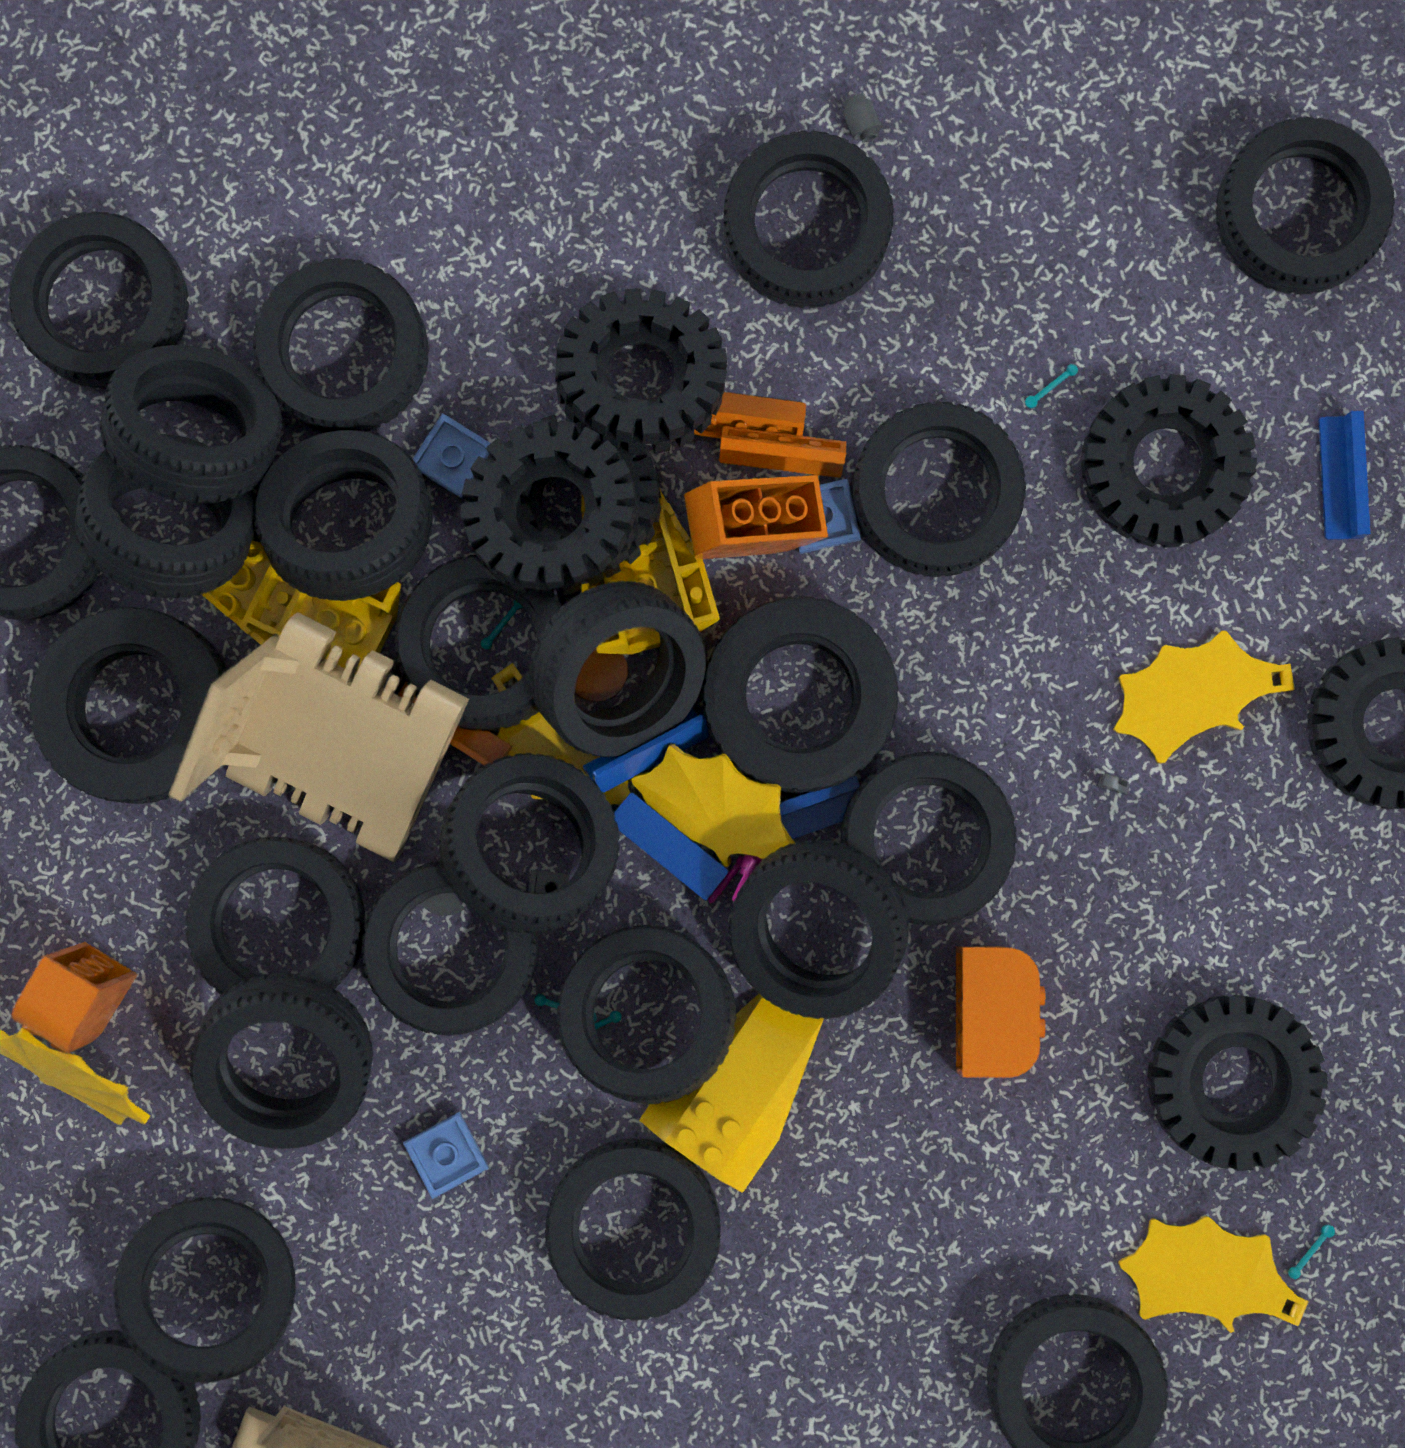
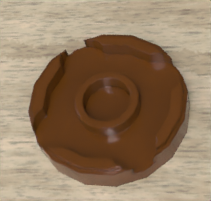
[575,649,628,702]

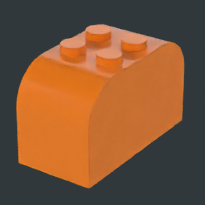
[684,475,828,559]
[12,942,138,1053]
[956,946,1046,1078]

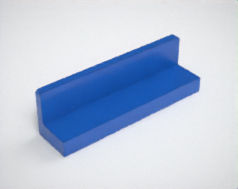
[1318,411,1371,540]
[583,709,708,793]
[780,776,860,840]
[614,793,728,901]

